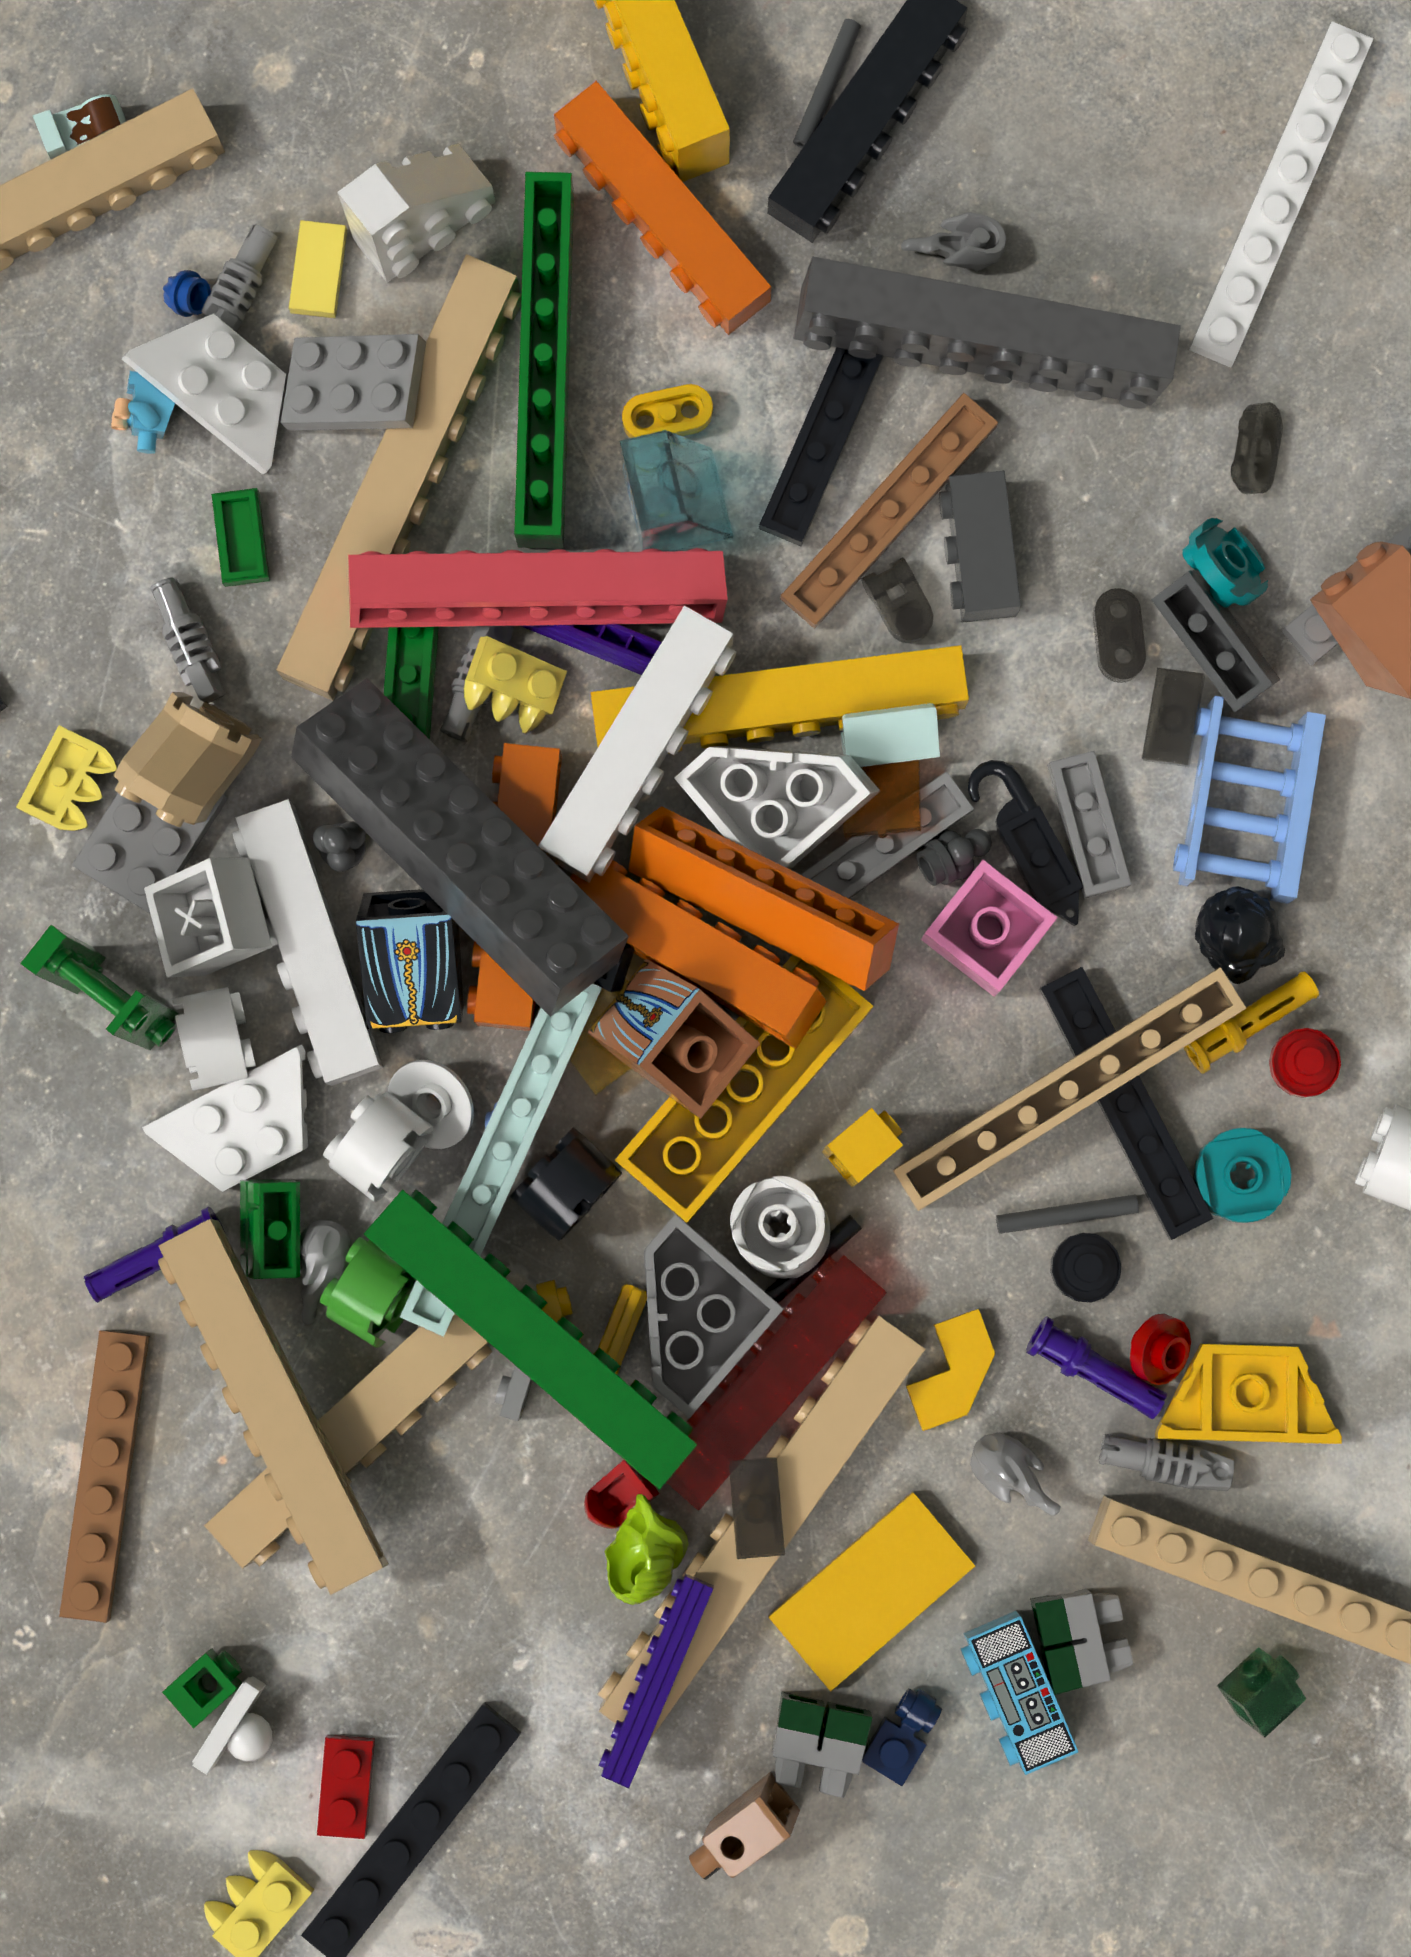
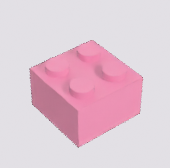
[921,860,1058,997]

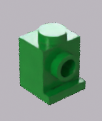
[162,1648,242,1729]

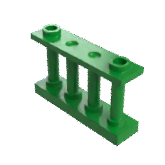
[20,925,179,1051]

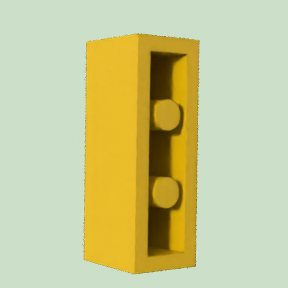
[822,1108,903,1187]

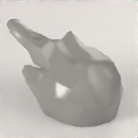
[901,212,1006,272]
[300,1219,350,1325]
[970,1433,1061,1516]

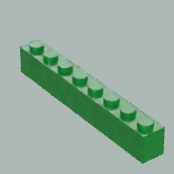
[514,172,574,549]
[364,1189,697,1490]

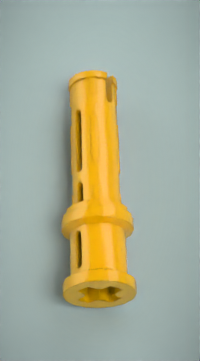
[1183,971,1319,1074]

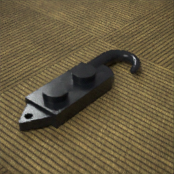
[968,760,1083,926]

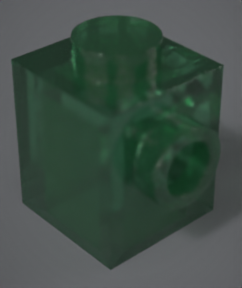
[1217,1647,1306,1738]

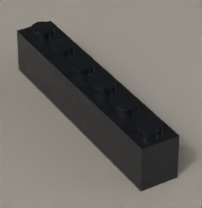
[767,0,968,243]

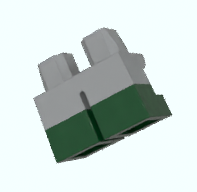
[1030,1589,1133,1695]
[772,1691,873,1798]

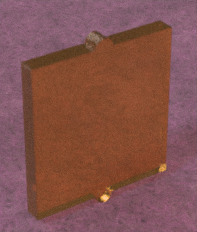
[843,760,921,839]

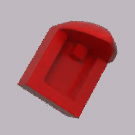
[584,1460,660,1529]

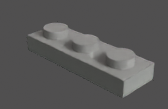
[1047,751,1131,899]

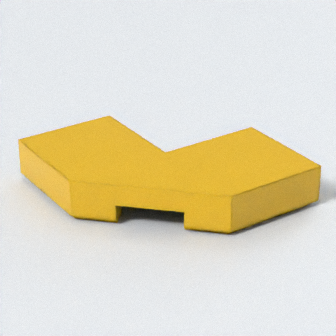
[906,1309,995,1431]

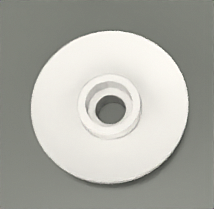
[387,1060,474,1149]

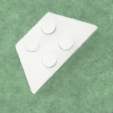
[122,313,286,474]
[142,1045,308,1192]

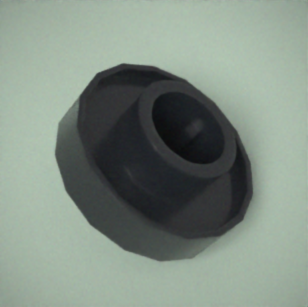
[1050,1233,1121,1303]

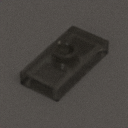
[1142,667,1205,767]
[729,1457,785,1559]

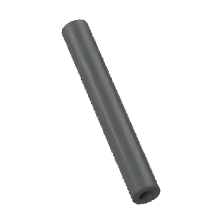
[793,19,861,148]
[996,1194,1139,1234]

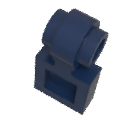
[862,1688,942,1786]

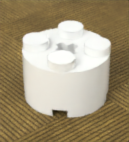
[172,987,256,1091]
[323,1092,434,1202]
[1355,1104,1411,1211]
[730,1176,830,1279]

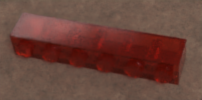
[666,1255,887,1511]

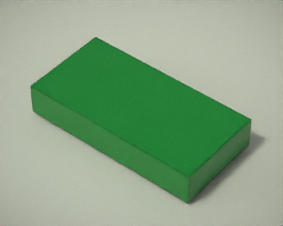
[211,488,270,587]

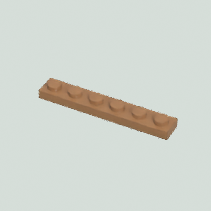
[780,393,998,629]
[59,1330,150,1623]

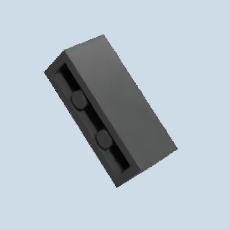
[939,470,1021,622]
[1151,569,1280,712]

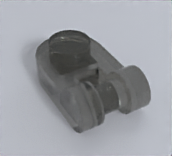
[861,557,933,644]

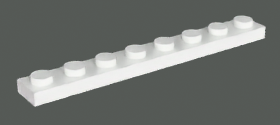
[1189,21,1374,368]

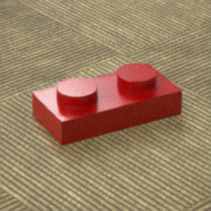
[317,1735,375,1839]

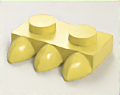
[464,636,567,734]
[16,725,117,831]
[204,1850,315,1957]

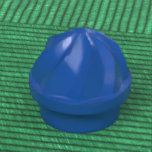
[163,270,211,317]

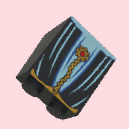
[356,889,464,1033]

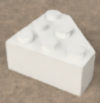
[337,144,495,283]
[674,746,880,870]

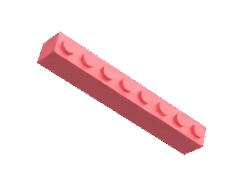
[348,548,728,628]

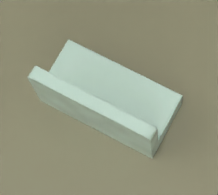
[841,703,940,767]

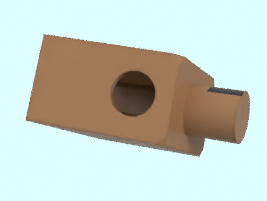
[689,1772,800,1880]

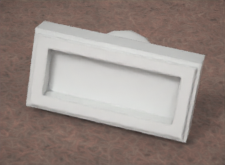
[192,1676,273,1775]

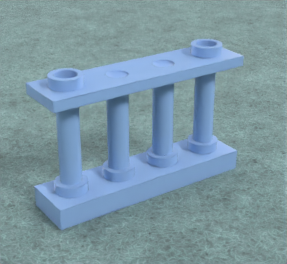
[1173,696,1326,904]

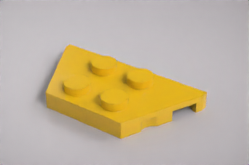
[1155,1344,1342,1444]

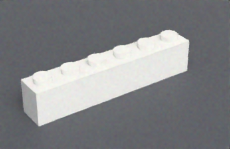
[538,605,737,883]
[232,799,384,1086]

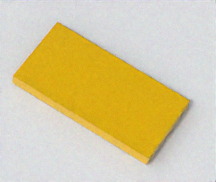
[768,1491,975,1692]

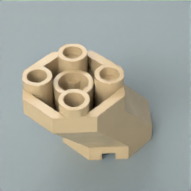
[113,692,262,827]

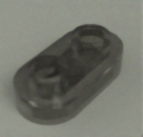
[1231,402,1283,494]
[1093,588,1146,683]

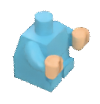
[111,371,175,454]

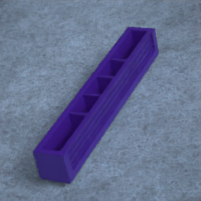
[521,624,662,675]
[598,1574,714,1788]

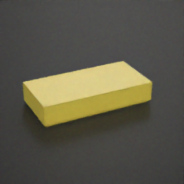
[289,220,347,318]

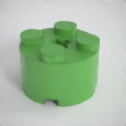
[320,1237,416,1348]

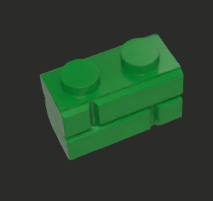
[240,1179,300,1279]

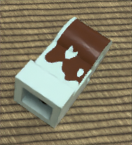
[32,94,127,159]

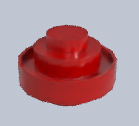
[1269,1028,1341,1098]
[1130,1313,1191,1385]

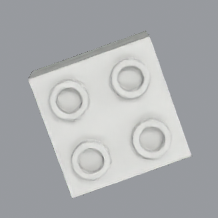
[144,858,272,978]

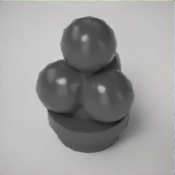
[313,821,366,872]
[916,829,992,886]

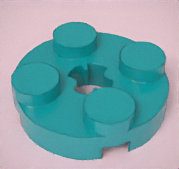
[1182,518,1268,608]
[1194,1128,1291,1223]

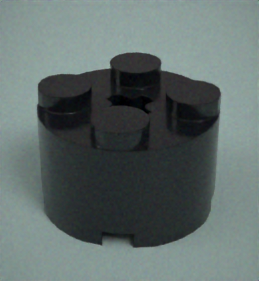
[510,1127,622,1241]

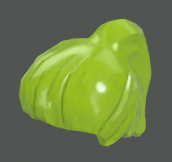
[604,1494,689,1605]

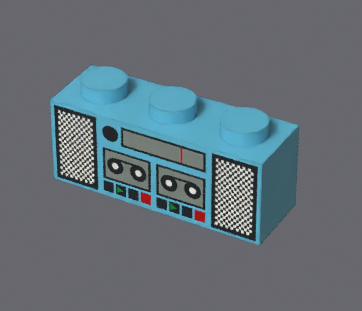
[961,1611,1079,1775]

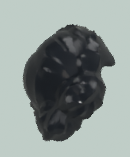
[1195,886,1285,984]

